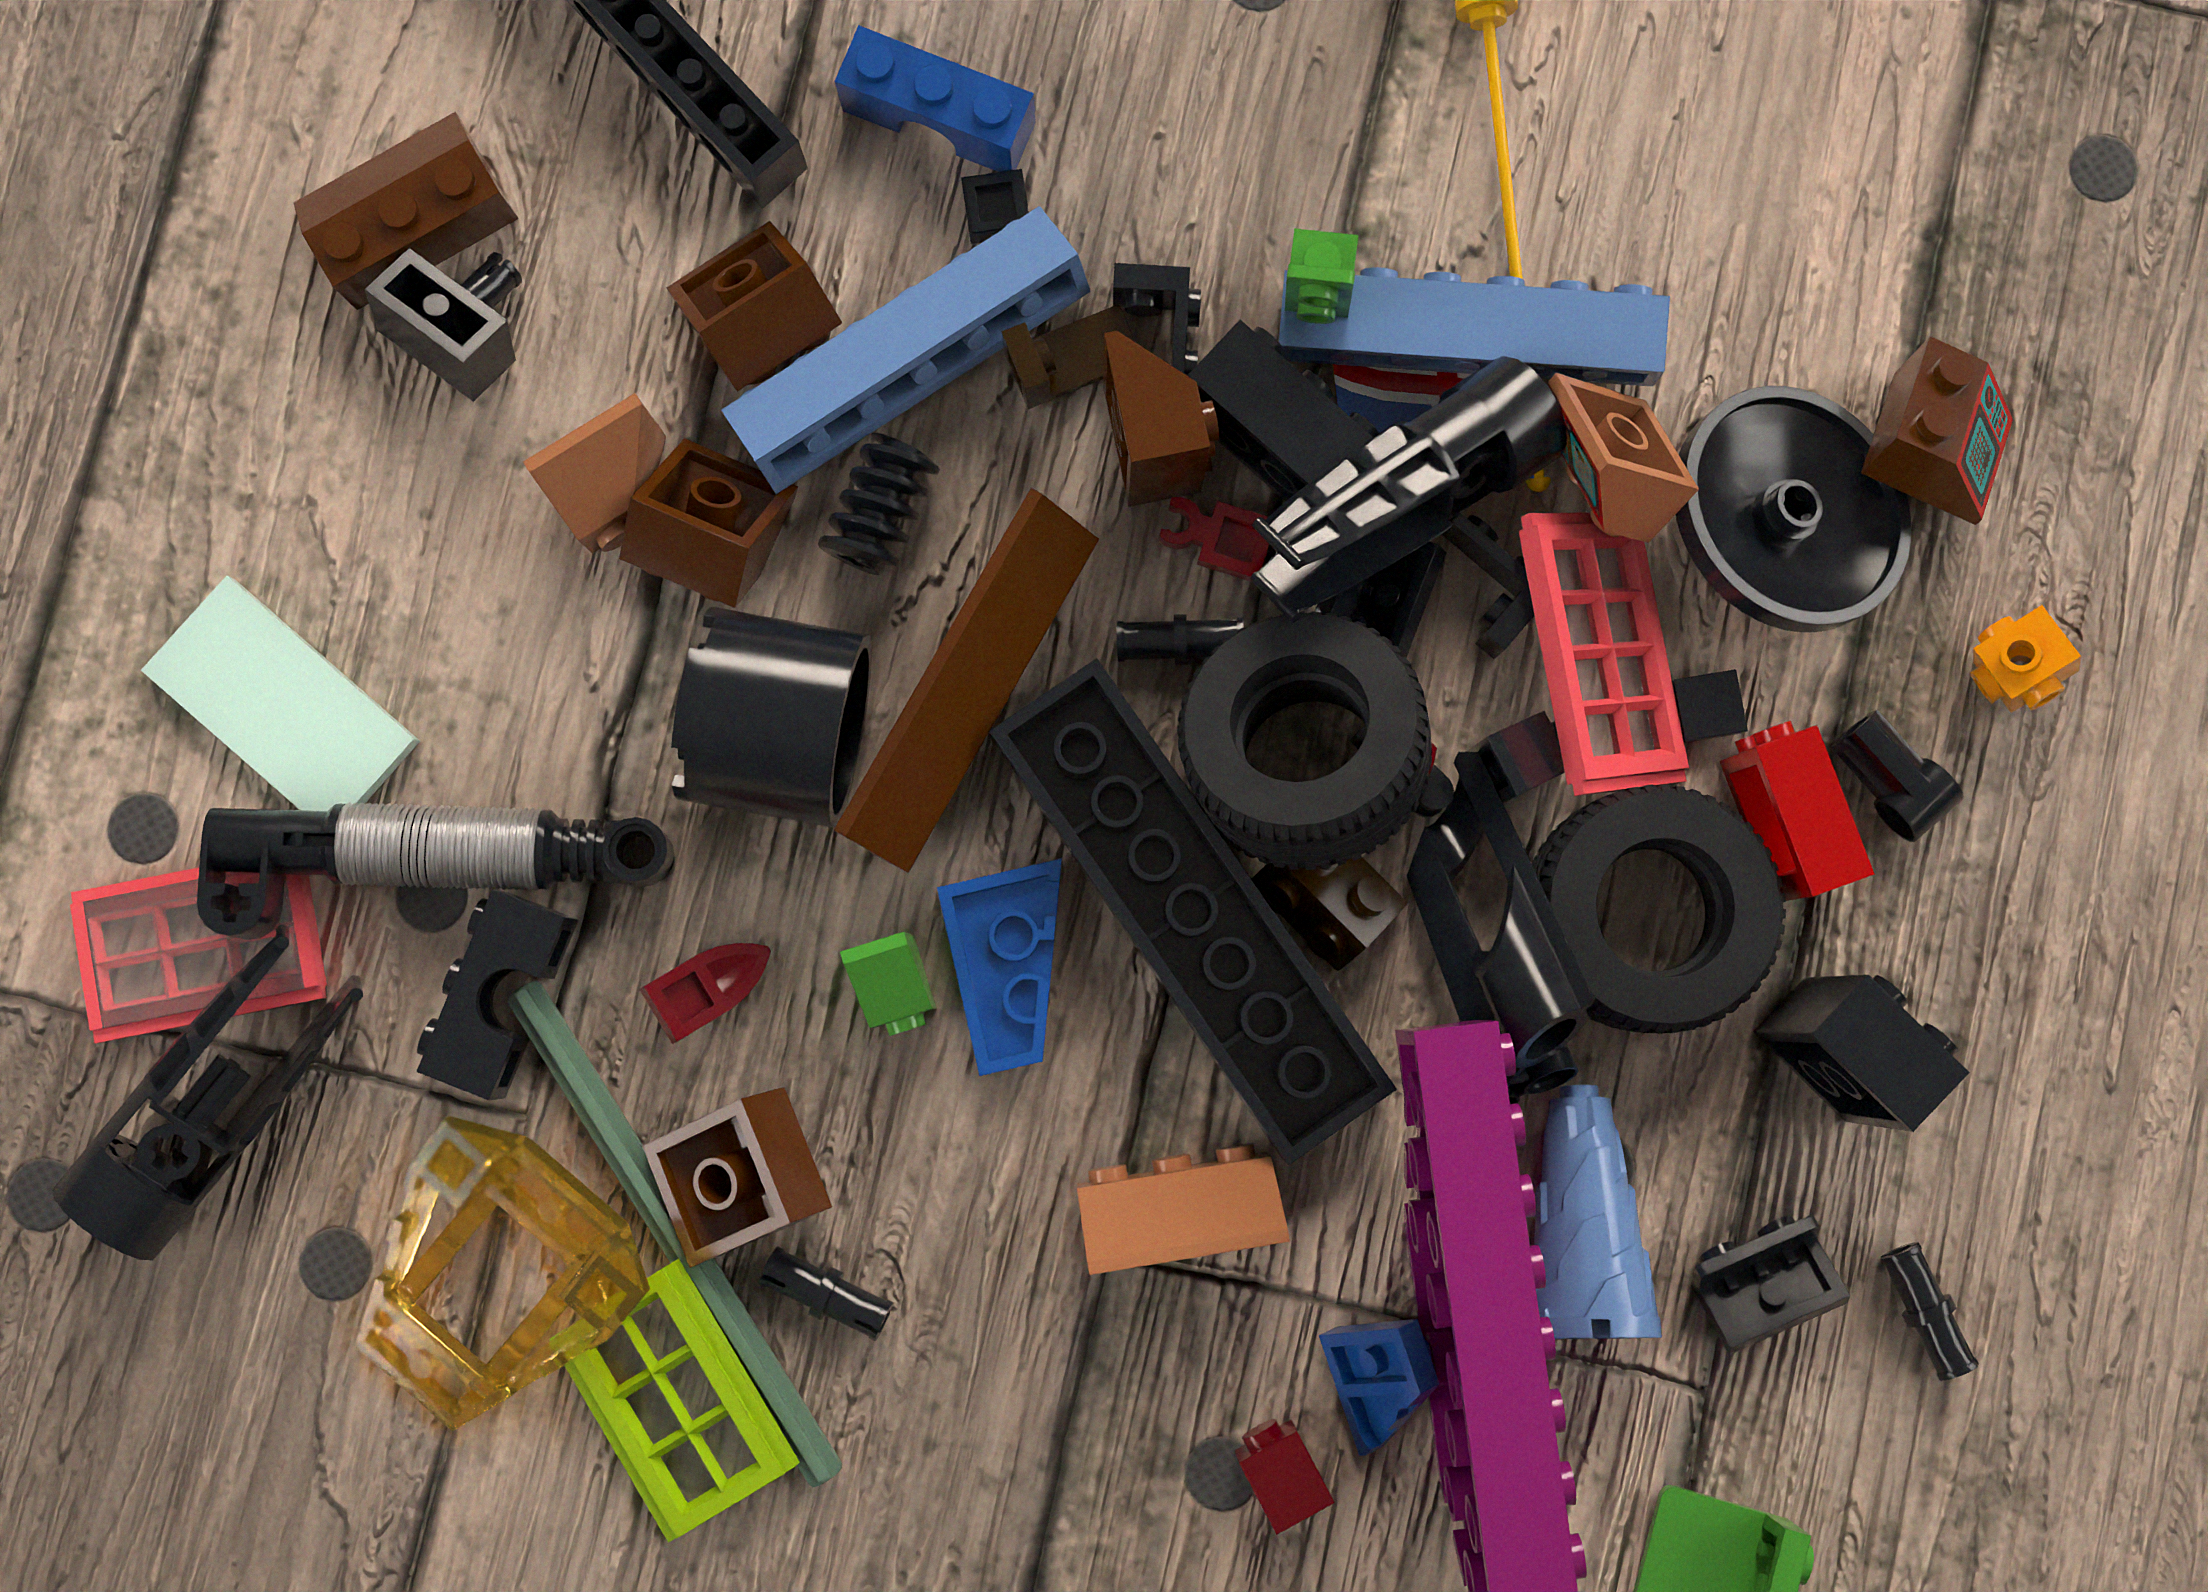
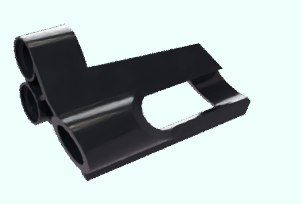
[1407,752,1595,1104]

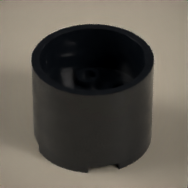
[671,607,872,828]

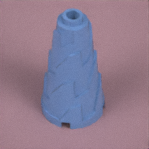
[1534,1085,1662,1339]

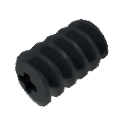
[818,432,940,575]

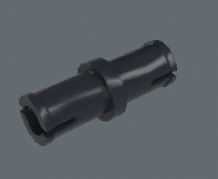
[1116,614,1244,665]
[1880,1242,1979,1381]
[759,1246,894,1341]

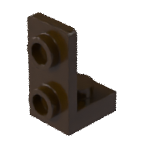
[1001,305,1135,409]

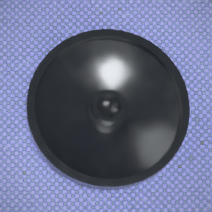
[1675,386,1912,633]

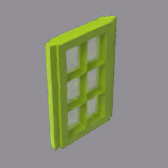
[549,1258,800,1543]

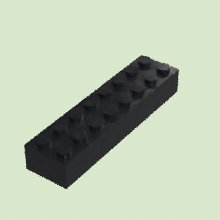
[989,658,1397,1165]

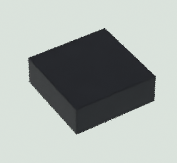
[961,169,1029,244]
[1672,669,1748,743]

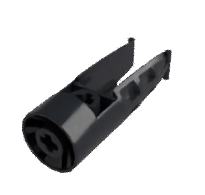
[1250,356,1567,623]
[52,925,363,1261]

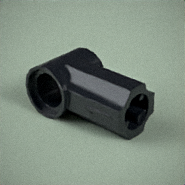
[1831,710,1964,842]

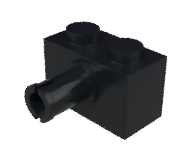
[365,248,522,402]

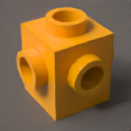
[1970,605,2081,713]

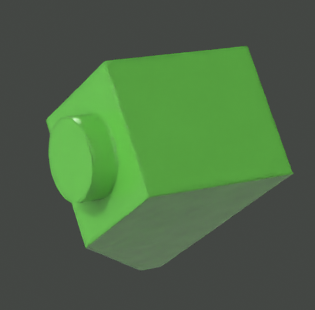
[840,932,937,1036]

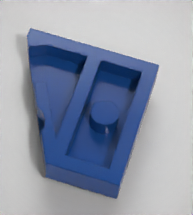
[1319,1319,1440,1456]

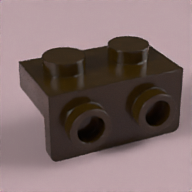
[1251,857,1408,971]

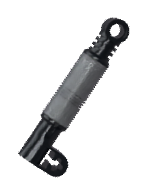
[197,802,674,940]

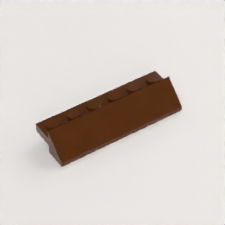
[834,488,1099,873]

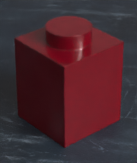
[1235,1419,1335,1535]

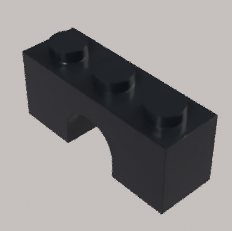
[416,889,579,1101]

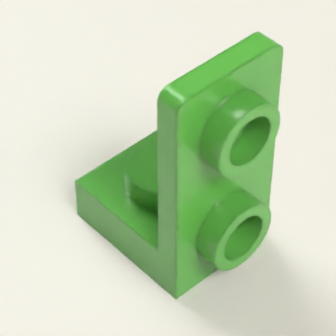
[1284,228,1359,324]

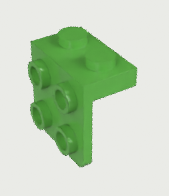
[1633,1485,1814,1592]

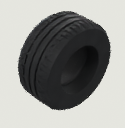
[1177,611,1432,870]
[1532,784,1786,1034]

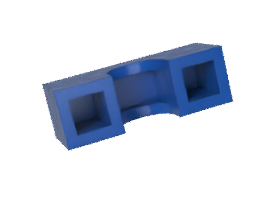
[834,25,1036,172]

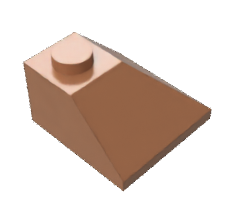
[523,393,666,553]

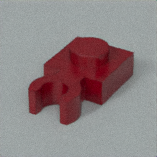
[1159,497,1269,582]

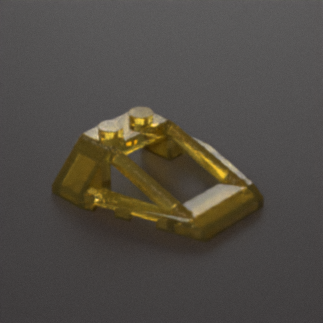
[355,1116,650,1431]

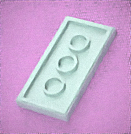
[141,575,420,811]

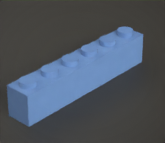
[721,206,1091,494]
[1279,267,1670,387]

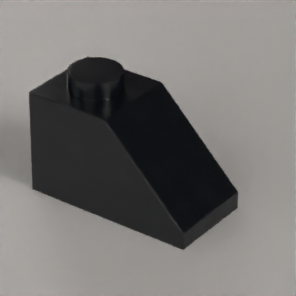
[1466,711,1565,803]

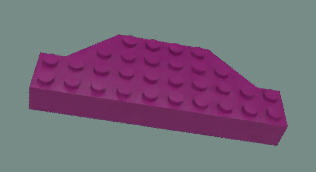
[1395,1020,1587,1592]

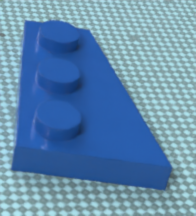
[937,858,1062,1076]

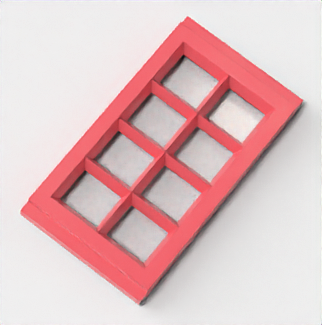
[1518,512,1689,796]

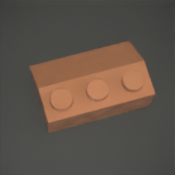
[1077,1143,1290,1275]

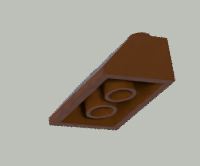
[293,112,519,310]
[1103,331,1219,507]

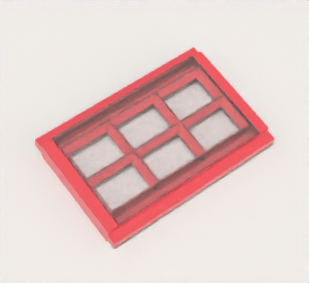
[70,867,327,1043]

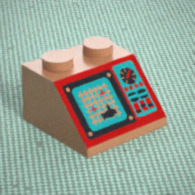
[1548,373,1699,543]

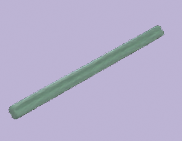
[508,980,842,1487]

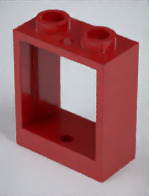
[1719,720,1875,901]

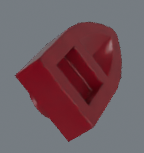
[639,943,771,1044]

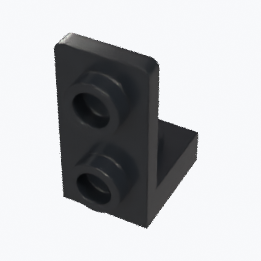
[1113,263,1201,375]
[1442,513,1535,659]

